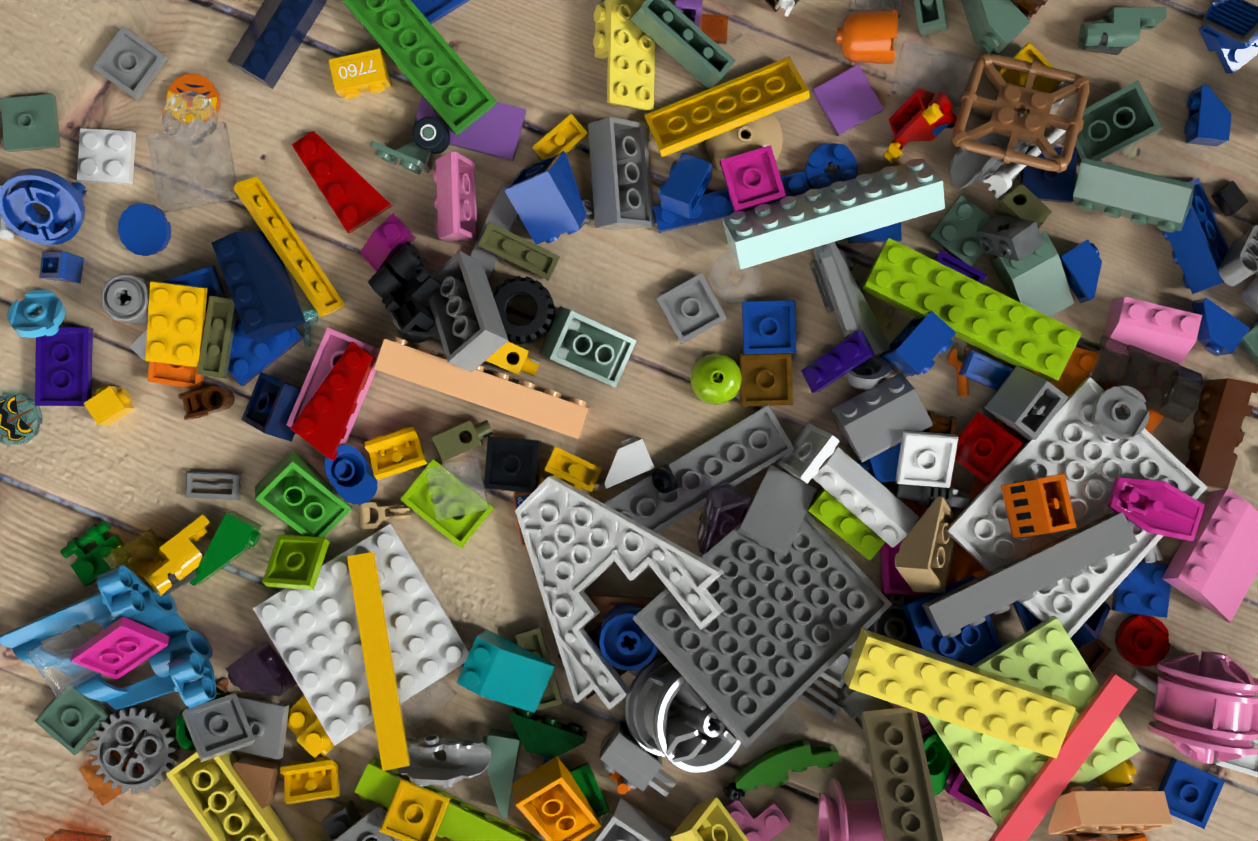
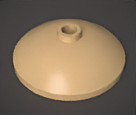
[705,113,783,172]

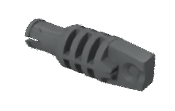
[895,484,972,512]

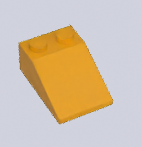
[512,756,602,841]

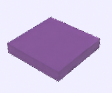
[812,64,884,136]

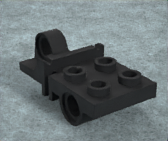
[368,241,442,333]

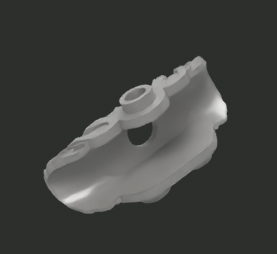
[949,111,1031,190]
[398,735,492,788]

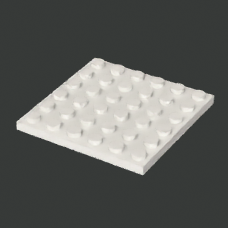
[253,524,469,746]

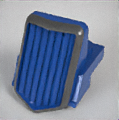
[1199,0,1258,73]

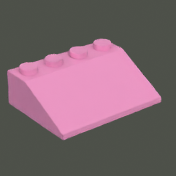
[1162,488,1258,622]

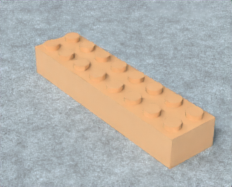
[374,336,590,439]

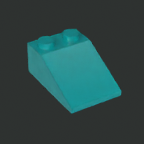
[457,630,556,713]

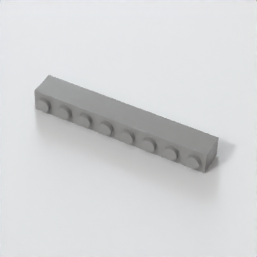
[922,512,1138,638]

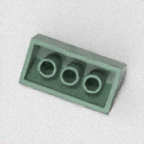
[1073,158,1194,232]

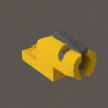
[144,514,210,596]

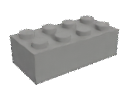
[429,251,509,372]

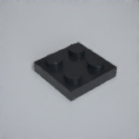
[483,436,541,493]

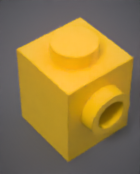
[84,385,135,426]

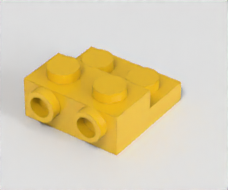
[287,695,334,758]

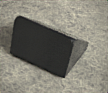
[1211,181,1248,217]

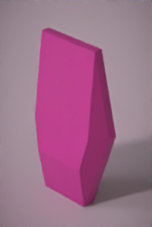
[1107,478,1205,541]

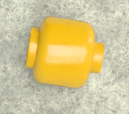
[1096,759,1137,791]

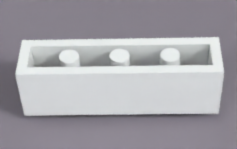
[813,447,919,548]

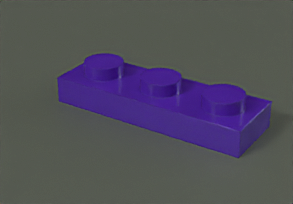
[801,331,875,393]

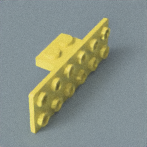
[593,0,655,111]

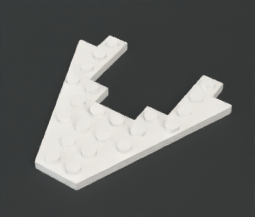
[515,476,724,710]

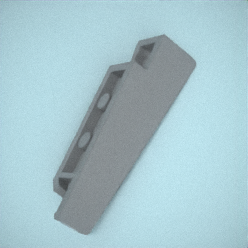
[813,242,890,356]

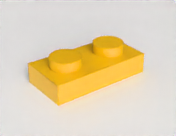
[532,114,589,160]

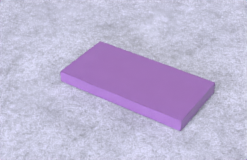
[412,97,526,161]

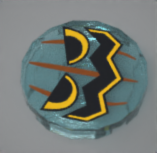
[0,393,43,445]

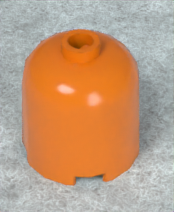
[836,10,898,64]

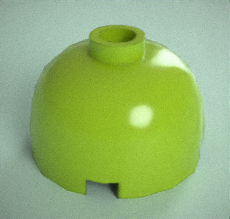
[690,353,742,405]

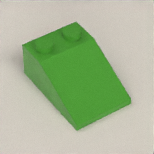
[255,450,352,537]

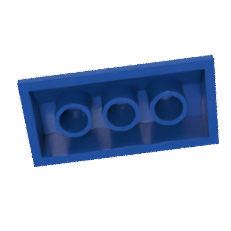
[1162,178,1229,294]

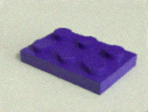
[35,327,93,406]

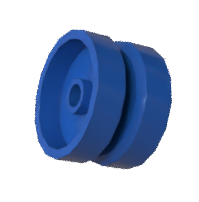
[599,603,657,671]

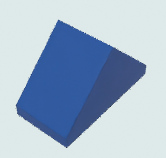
[39,252,84,284]

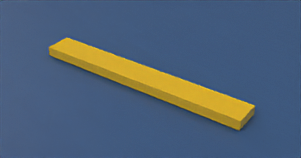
[347,551,410,771]

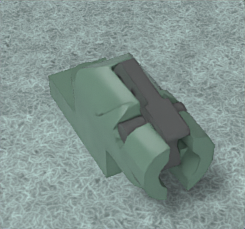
[1078,7,1167,55]

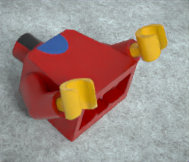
[883,89,957,164]

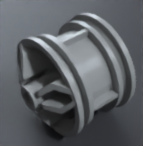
[625,656,741,773]

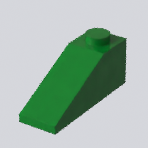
[190,511,262,586]

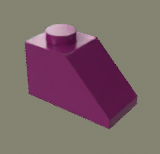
[360,213,416,271]

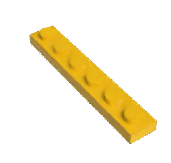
[233,176,345,318]

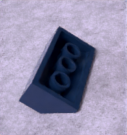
[227,0,326,89]
[212,231,306,344]

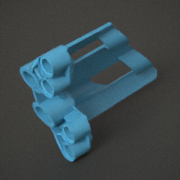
[0,565,216,710]

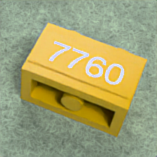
[328,49,391,99]

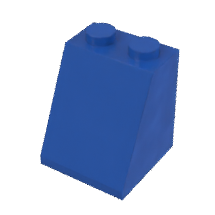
[504,151,587,245]

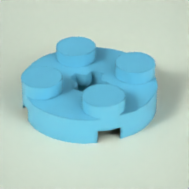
[7,290,66,338]

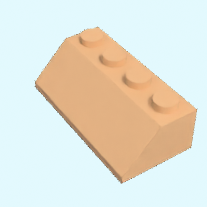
[1048,787,1172,835]

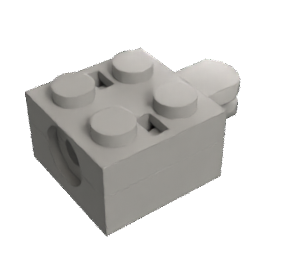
[600,721,677,797]

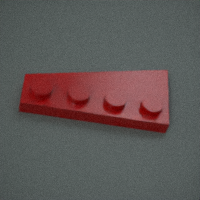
[292,131,393,234]
[290,342,376,460]

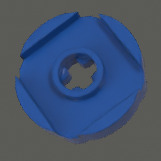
[804,143,858,189]

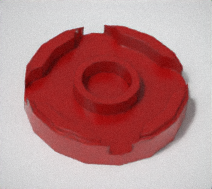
[1115,614,1170,667]

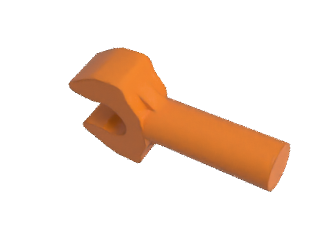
[947,347,971,396]
[609,771,632,794]

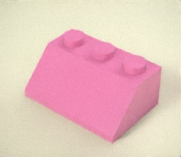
[433,152,478,243]
[1101,297,1202,368]

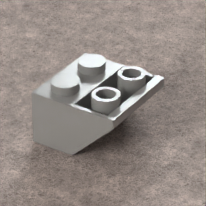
[984,366,1069,440]

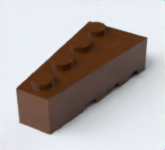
[1185,378,1258,489]

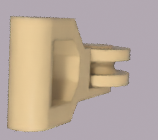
[359,502,411,529]

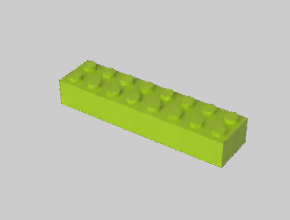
[861,238,1082,382]

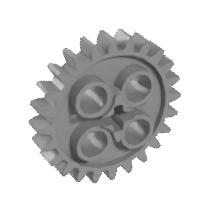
[90,706,180,794]

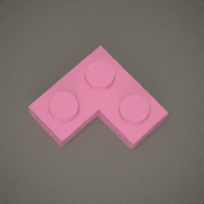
[724,799,791,841]

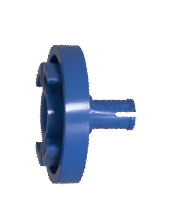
[0,169,87,245]

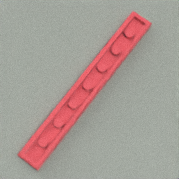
[988,672,1137,841]

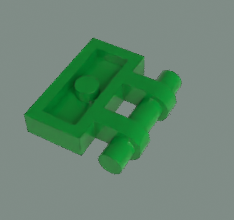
[60,520,132,587]

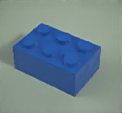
[879,311,956,377]

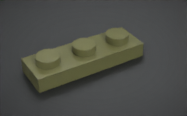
[477,222,560,281]
[197,296,237,379]
[515,626,563,711]

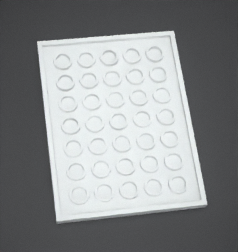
[946,377,1208,638]

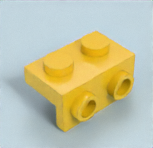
[364,427,427,480]
[280,757,340,804]

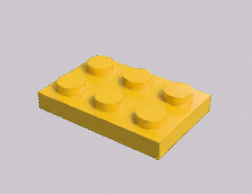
[145,281,207,367]

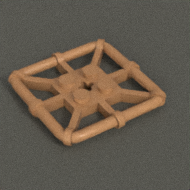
[952,52,1090,173]

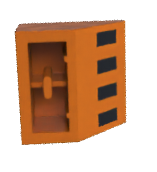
[1001,474,1077,538]

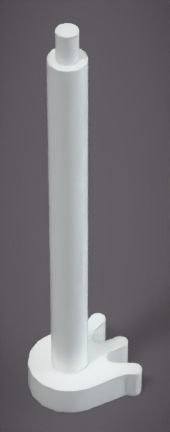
[983,128,1066,199]

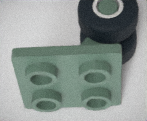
[370,117,450,175]

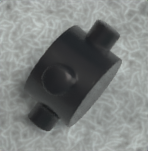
[723,783,745,801]

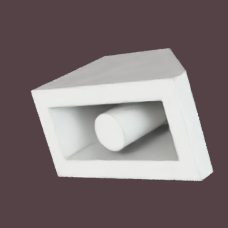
[604,436,655,489]

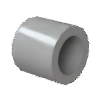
[101,274,151,325]

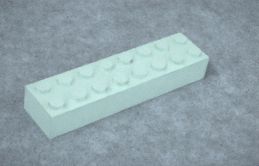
[722,158,945,269]

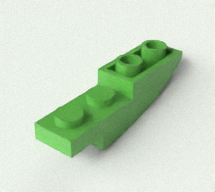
[734,739,840,791]

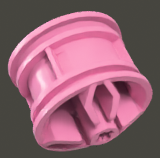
[1148,650,1258,764]

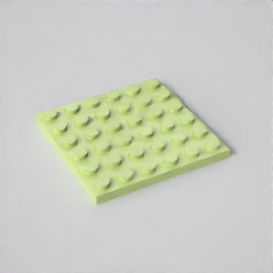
[925,615,1141,827]

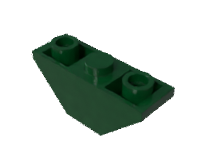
[509,707,587,760]

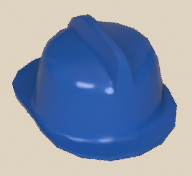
[324,445,378,504]

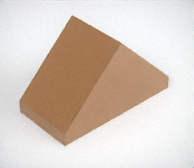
[233,756,281,809]

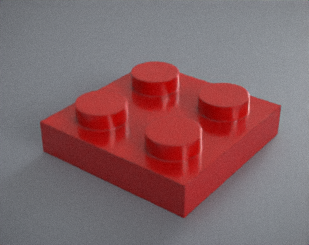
[955,411,1023,484]

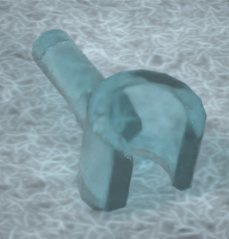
[302,309,318,347]

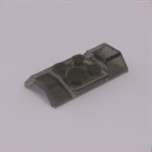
[1084,335,1204,423]

